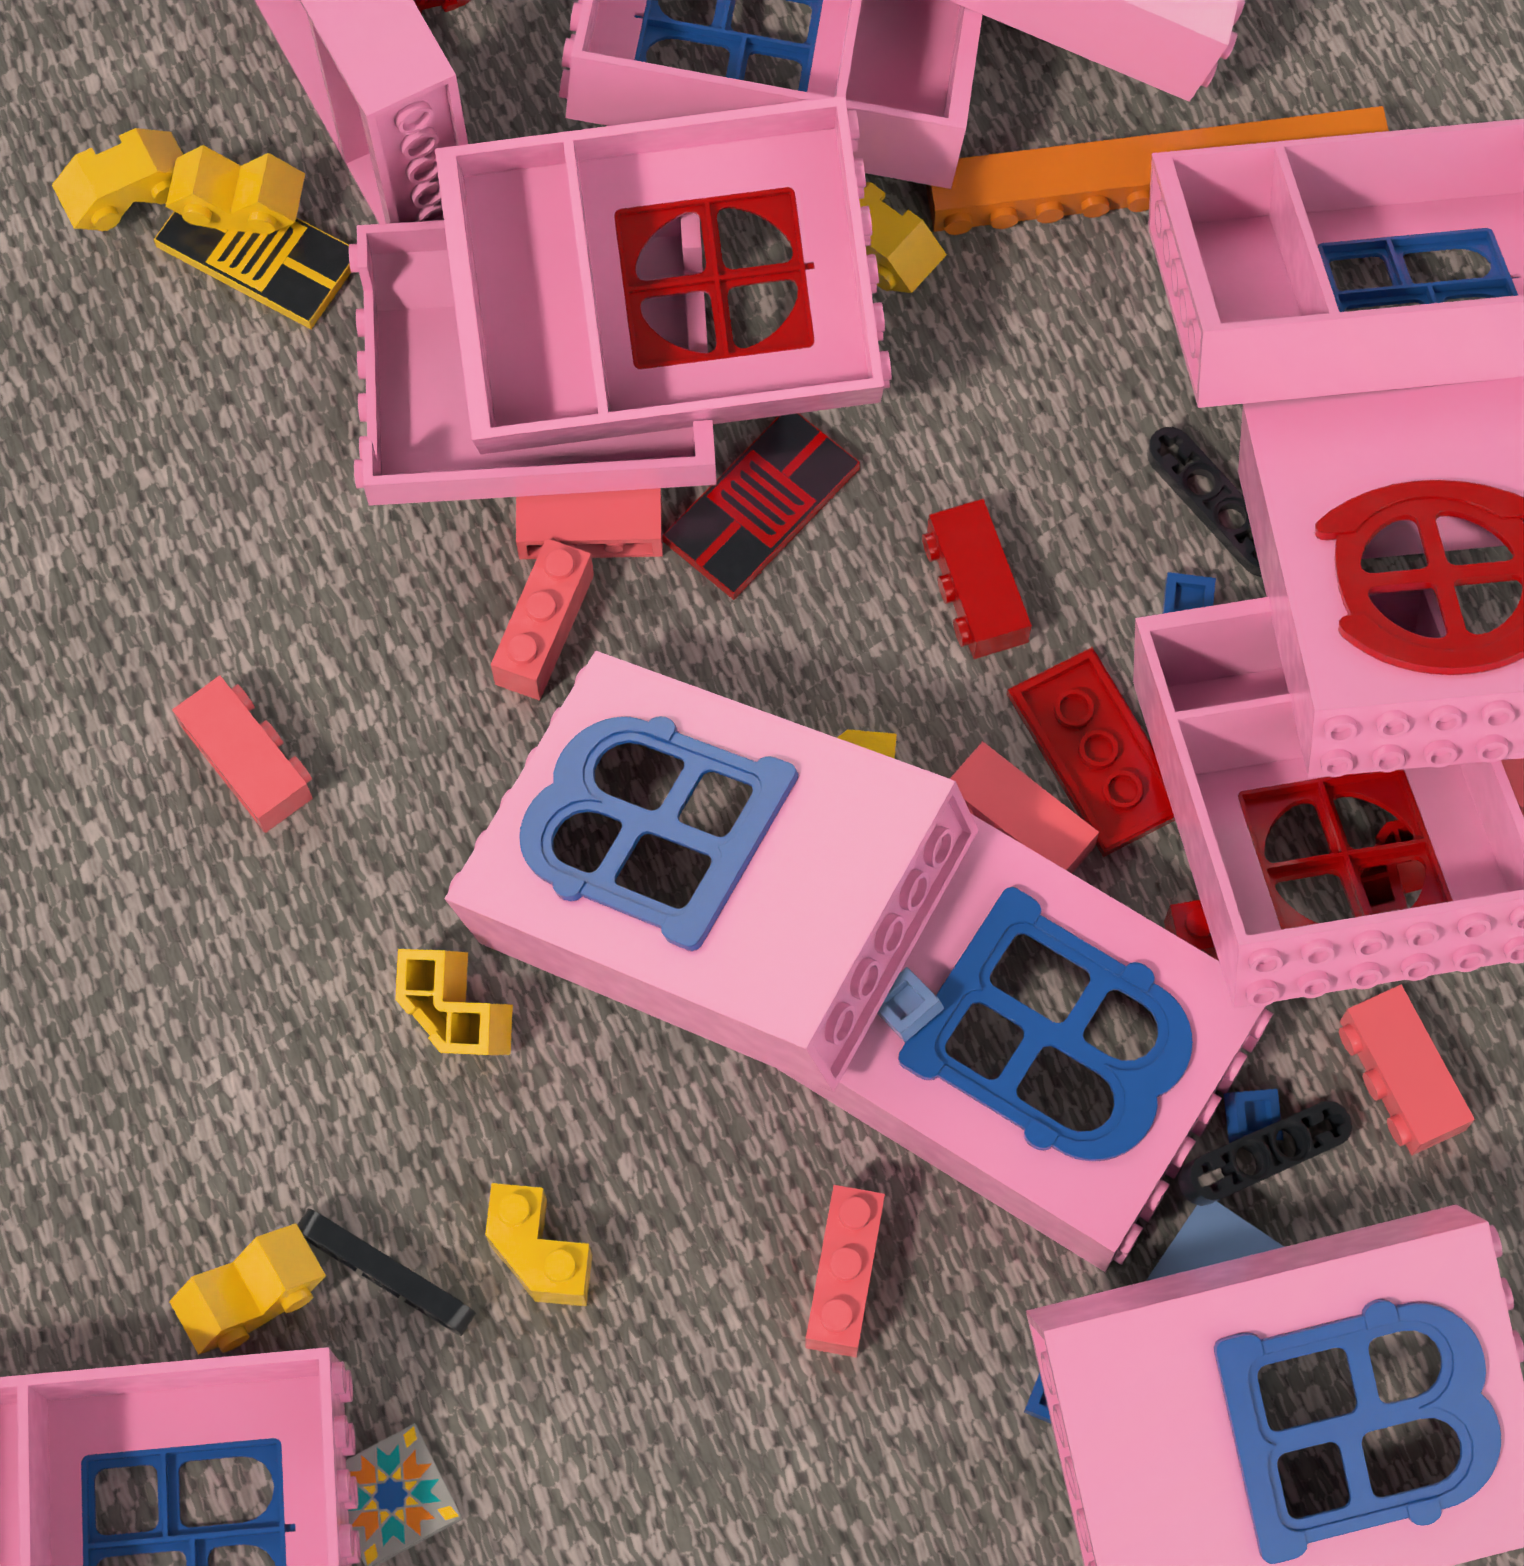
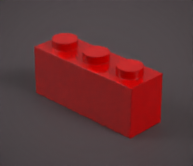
[922,498,1032,659]

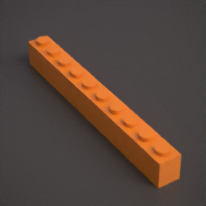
[926,106,1389,235]

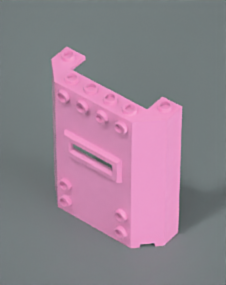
[349,213,716,506]

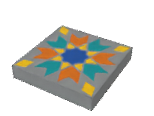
[346,1423,463,1566]

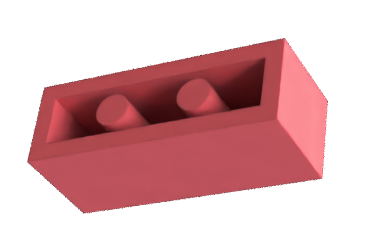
[516,488,663,559]
[491,538,594,701]
[172,675,313,833]
[950,741,1099,873]
[1339,984,1475,1155]
[805,1185,885,1358]

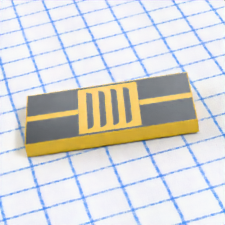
[154,211,351,329]

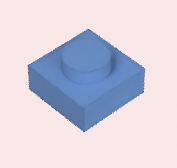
[877,967,944,1042]

